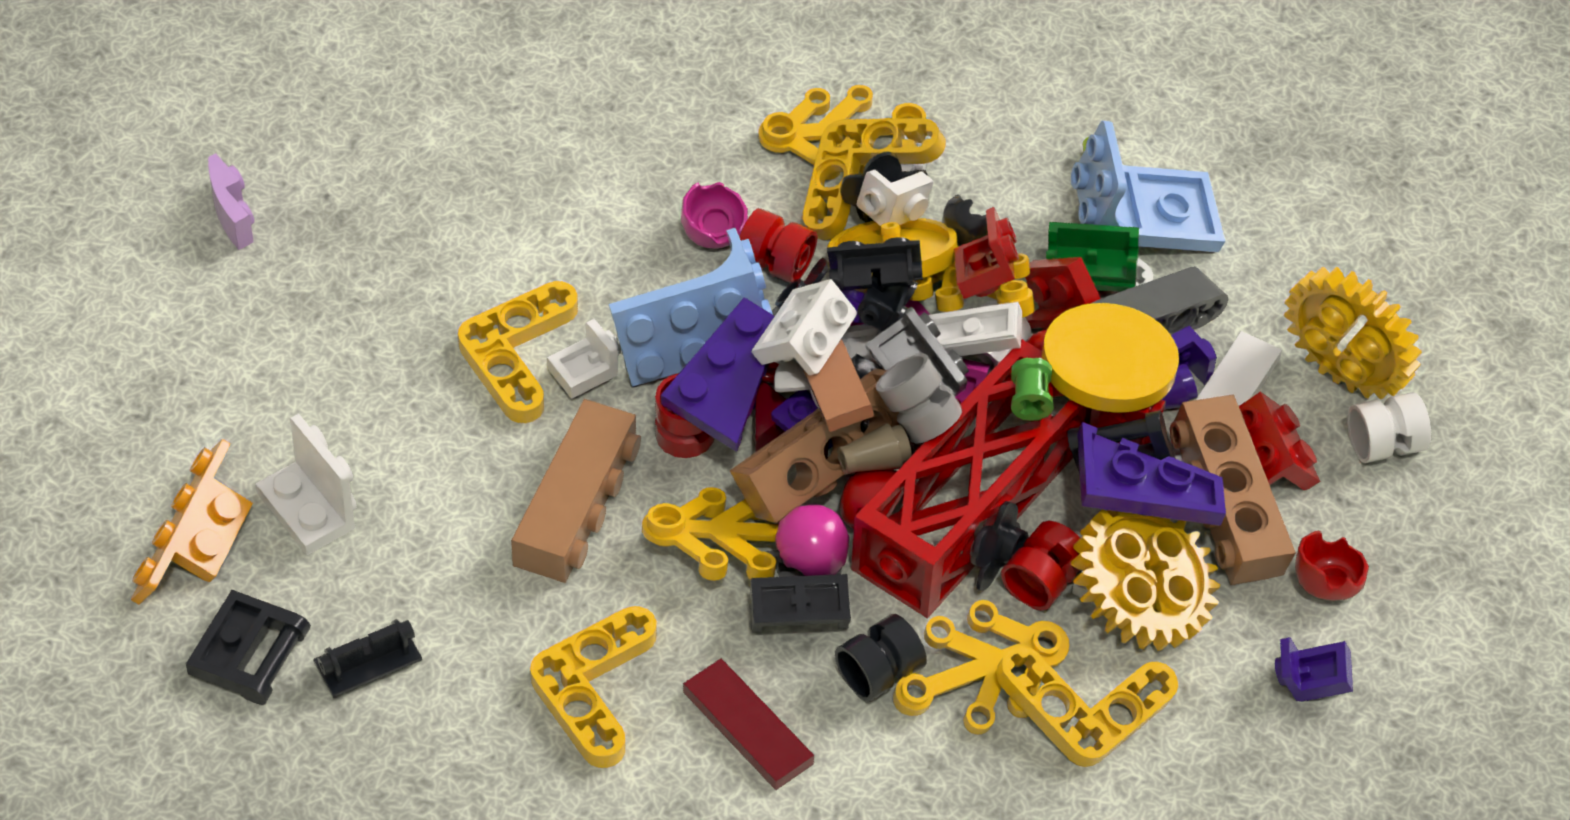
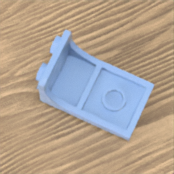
[1071,121,1225,252]
[609,228,773,387]

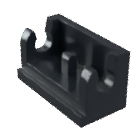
[749,574,851,632]

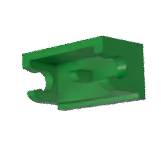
[1046,222,1139,292]

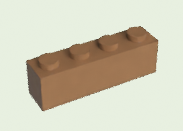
[511,399,641,583]

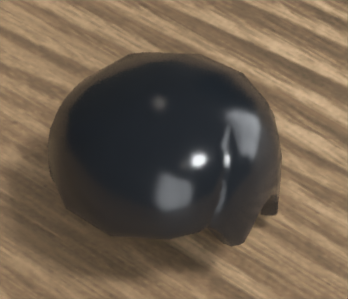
[942,194,988,247]

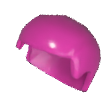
[681,182,748,249]
[775,505,849,576]

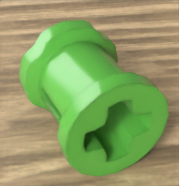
[1011,358,1054,421]

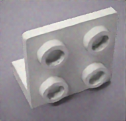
[255,414,357,555]

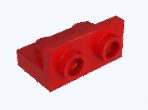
[1025,257,1101,330]

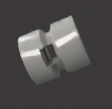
[876,353,962,444]

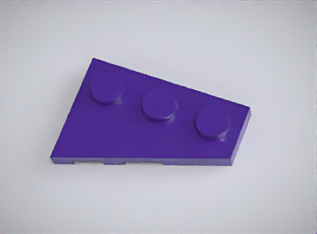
[661,297,775,452]
[1077,422,1226,526]

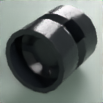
[835,614,927,702]

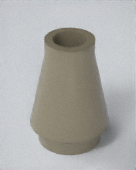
[837,423,911,475]

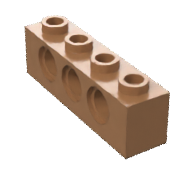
[730,368,899,523]
[1170,394,1296,585]

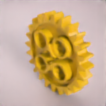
[1284,267,1422,399]
[1071,509,1220,651]

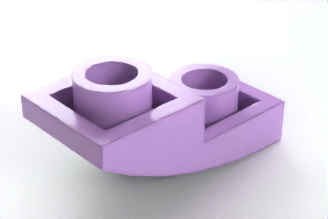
[208,153,254,250]

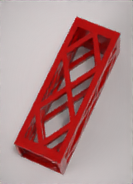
[851,339,1092,619]

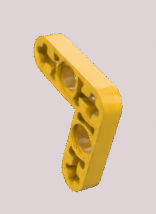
[802,118,946,240]
[458,281,578,423]
[530,606,657,768]
[996,646,1178,767]

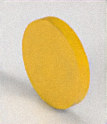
[827,218,958,278]
[1042,303,1179,412]

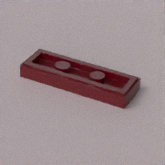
[683,658,814,790]

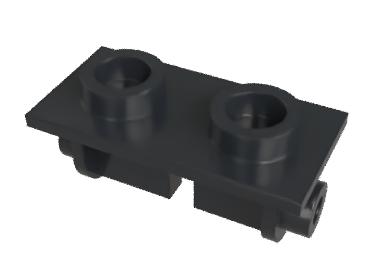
[827,237,923,291]
[857,272,918,336]
[313,619,422,698]

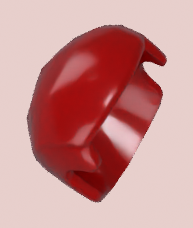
[840,469,897,530]
[1295,530,1369,601]

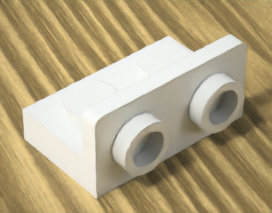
[751,279,857,375]

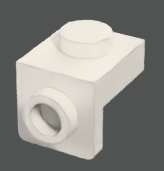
[857,170,934,226]
[547,319,621,399]

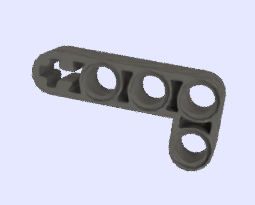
[1093,266,1229,335]

